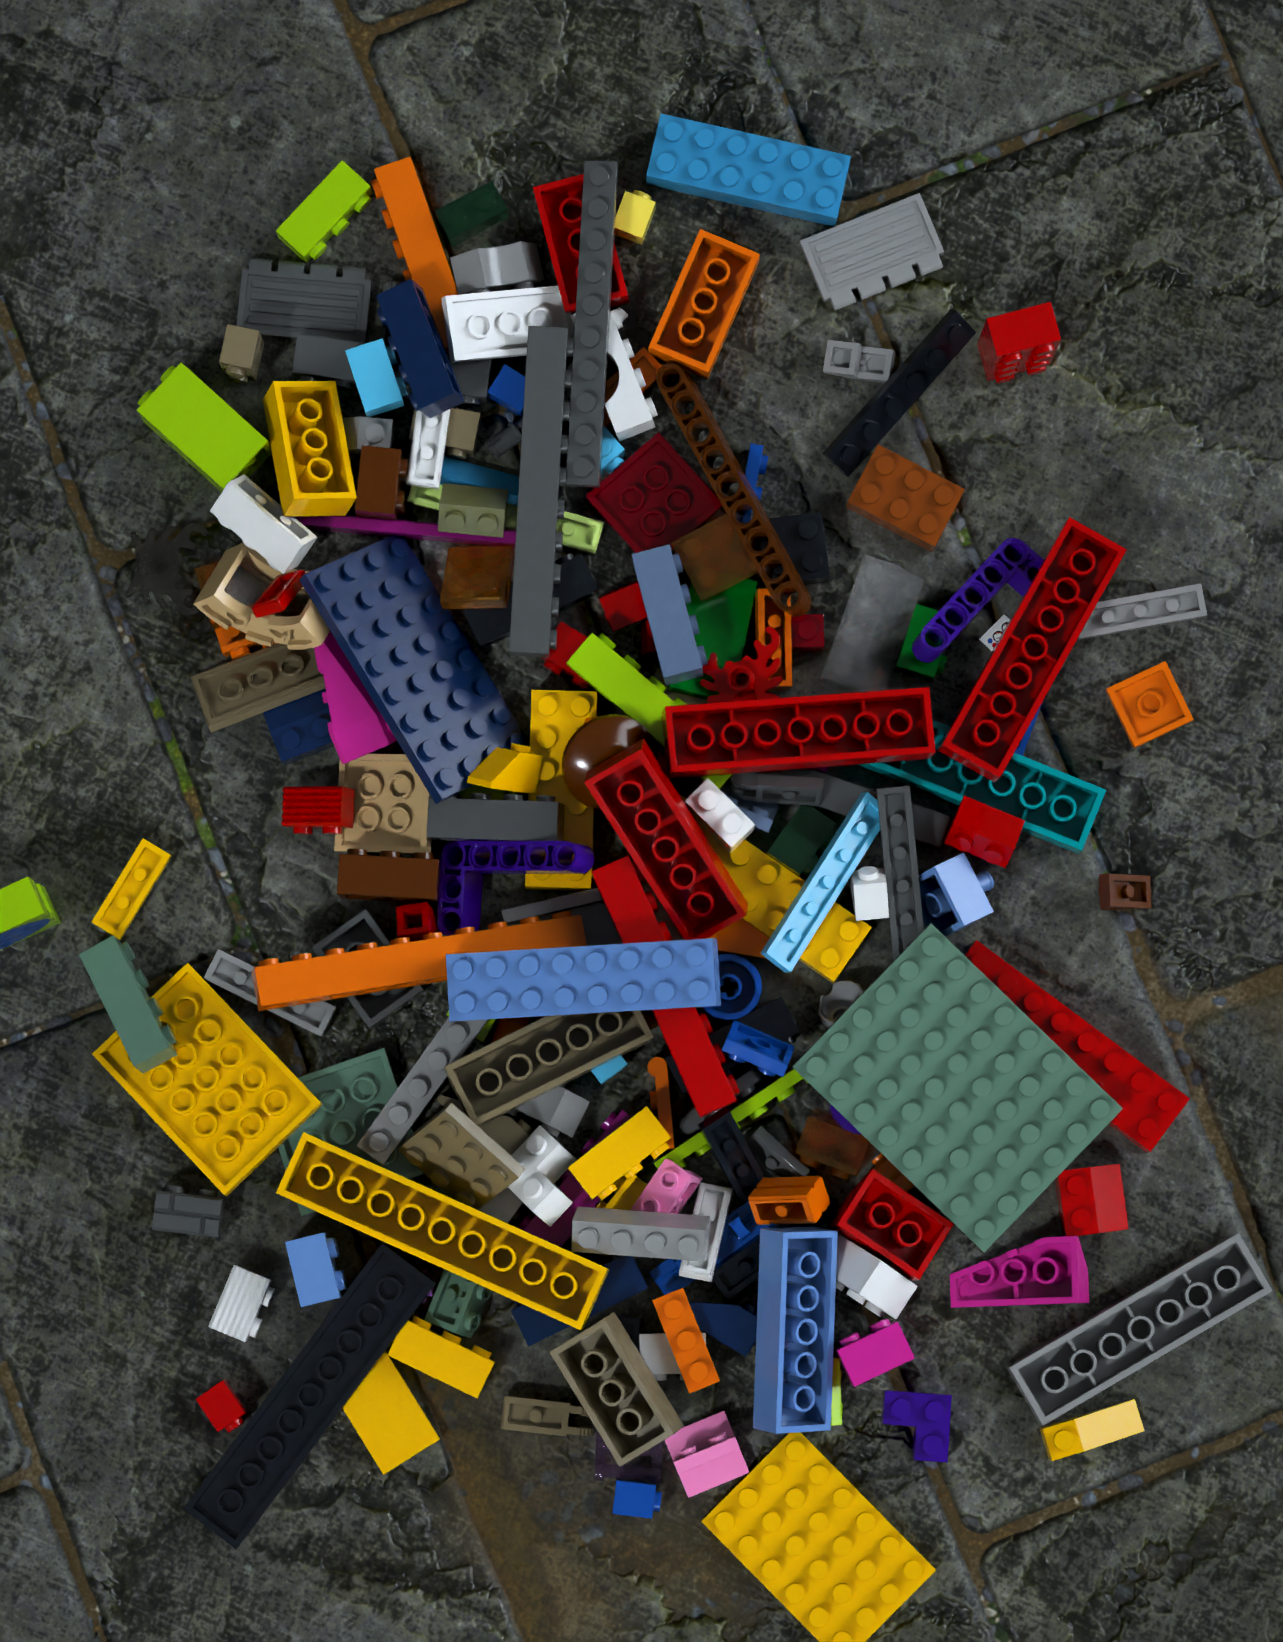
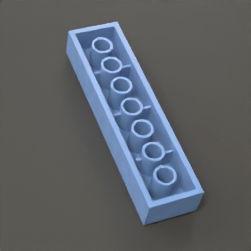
[446,938,721,1022]

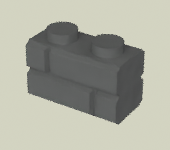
[152,1185,225,1238]

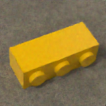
[568,1106,671,1201]
[388,1316,495,1398]

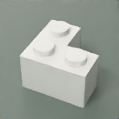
[508,1125,577,1227]
[836,1234,918,1319]

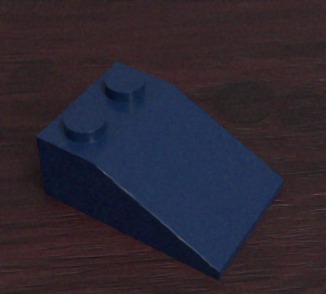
[263,689,334,766]

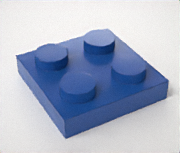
[722,1020,795,1077]

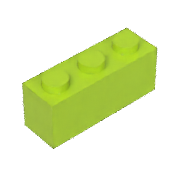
[276,160,372,264]

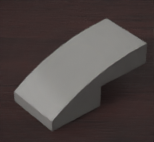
[823,340,896,383]

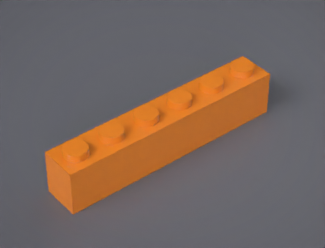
[371,156,458,353]

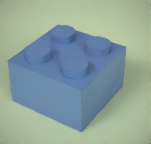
[285,1232,348,1307]

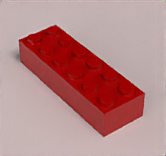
[584,739,748,940]

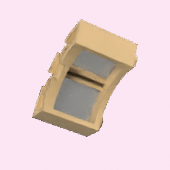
[193,543,330,650]

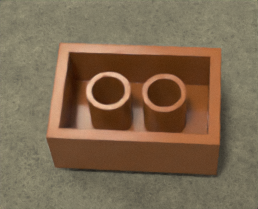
[846,444,965,553]

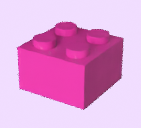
[835,1318,915,1387]

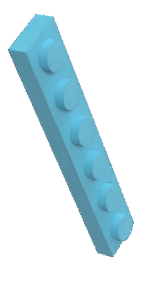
[761,792,880,973]

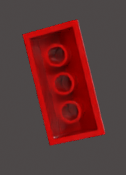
[533,174,630,313]

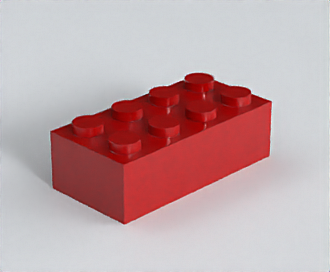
[977,302,1061,384]

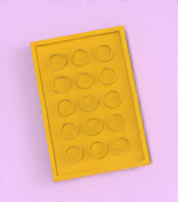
[92,963,323,1197]
[701,1432,936,1642]

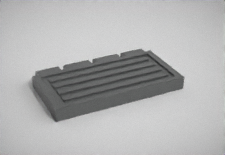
[236,257,372,343]

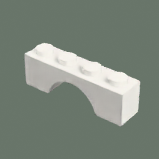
[570,309,658,441]

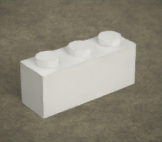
[210,475,317,574]

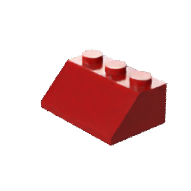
[828,1169,954,1281]

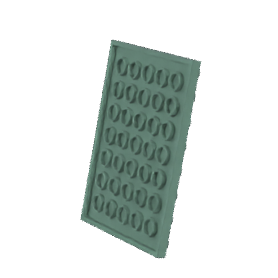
[792,923,1123,1253]

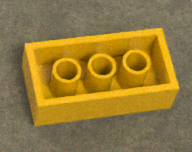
[263,381,357,517]

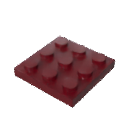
[585,432,723,553]

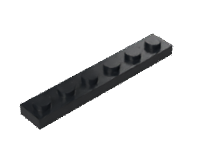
[822,309,976,477]

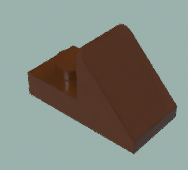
[1098,873,1152,910]

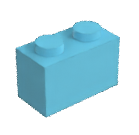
[345,338,408,417]

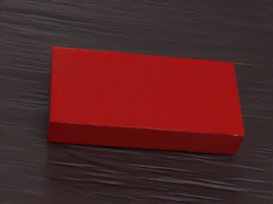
[251,569,306,618]

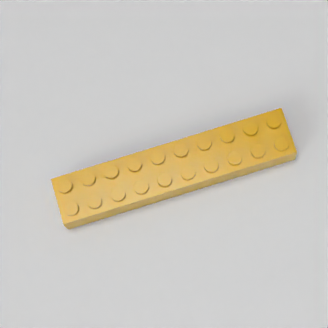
[276,1132,610,1331]

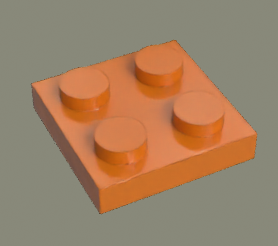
[1105,661,1194,749]

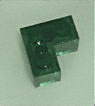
[767,805,836,877]

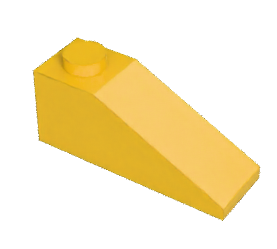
[1039,1399,1144,1461]

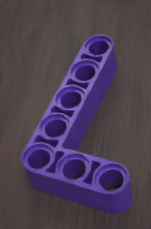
[912,538,1043,663]
[437,841,595,936]

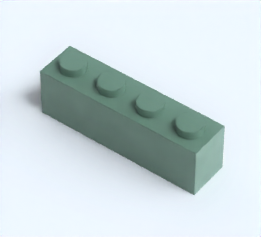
[79,935,178,1074]

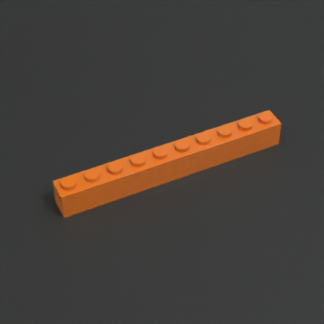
[252,911,587,1011]

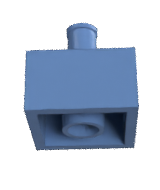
[919,853,994,937]

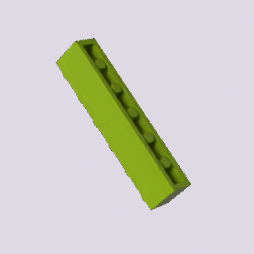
[566,633,732,789]

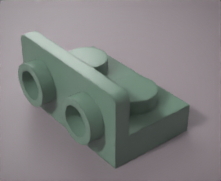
[424,1269,492,1338]

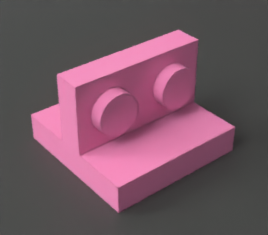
[665,1410,750,1498]

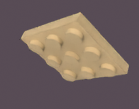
[334,754,432,854]

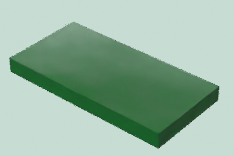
[668,566,758,700]

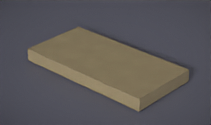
[190,643,325,733]

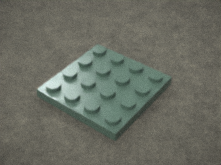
[278,1048,424,1216]

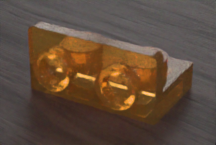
[794,1116,869,1181]

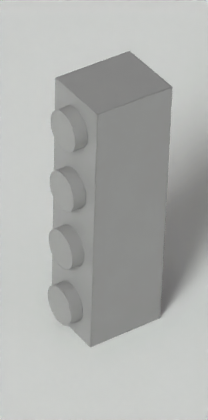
[571,1207,710,1261]

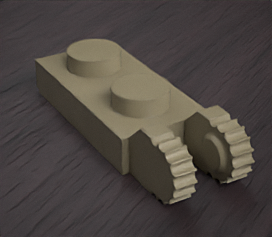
[501,1396,594,1437]

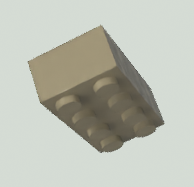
[550,1312,684,1467]

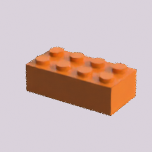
[648,229,760,380]

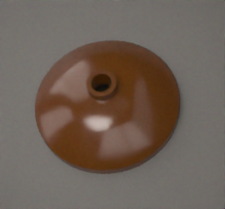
[562,714,658,810]

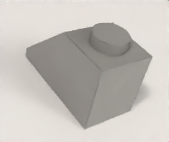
[342,416,395,455]

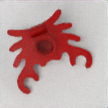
[700,626,783,703]

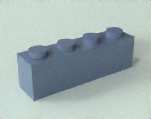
[631,544,708,686]

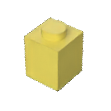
[614,190,656,245]

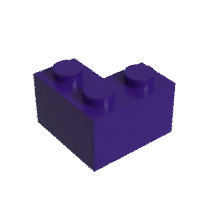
[881,1390,952,1463]

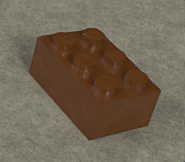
[337,849,441,904]

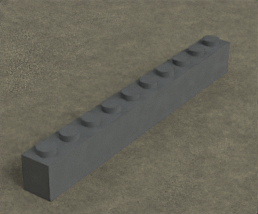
[509,326,574,658]

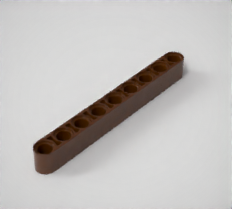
[656,363,812,617]

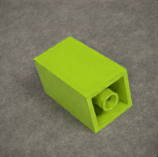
[137,362,272,493]

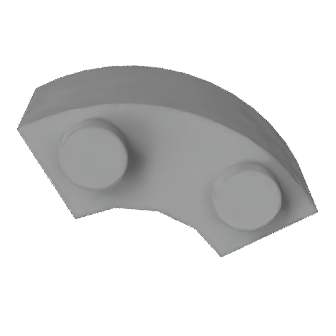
[450,241,545,295]
[507,1087,590,1138]

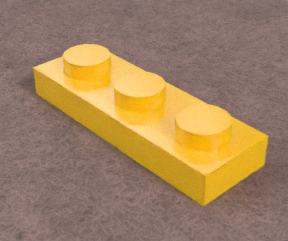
[91,838,172,940]

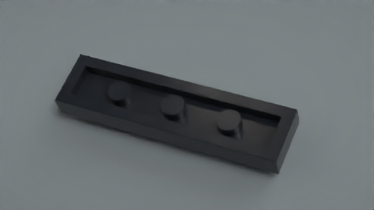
[713,1210,832,1300]

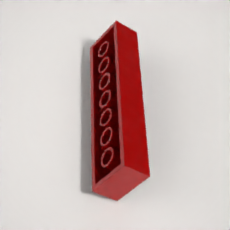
[937,517,1127,783]
[662,687,936,779]
[592,856,740,1118]
[965,940,1190,1153]

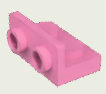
[631,1159,703,1214]

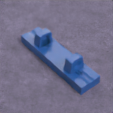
[649,1201,773,1295]

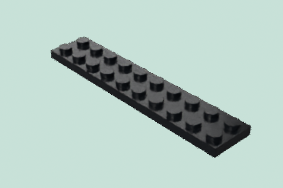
[183,1242,437,1549]

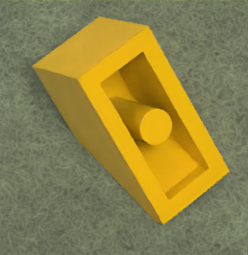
[467,743,543,795]

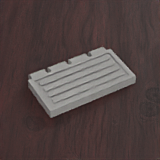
[799,193,944,311]

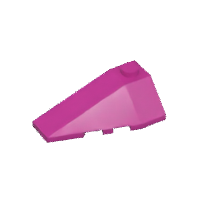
[314,631,397,764]
[950,1236,1089,1308]

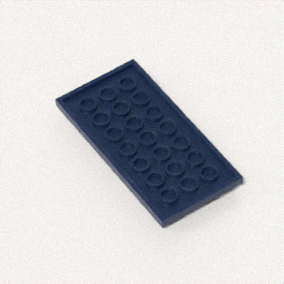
[299,535,530,804]

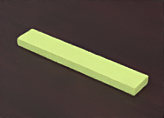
[407,484,604,555]

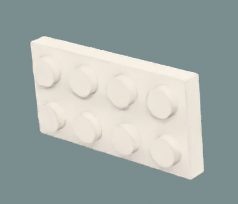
[441,286,574,363]

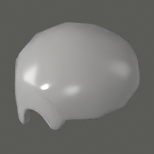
[818,980,864,1028]

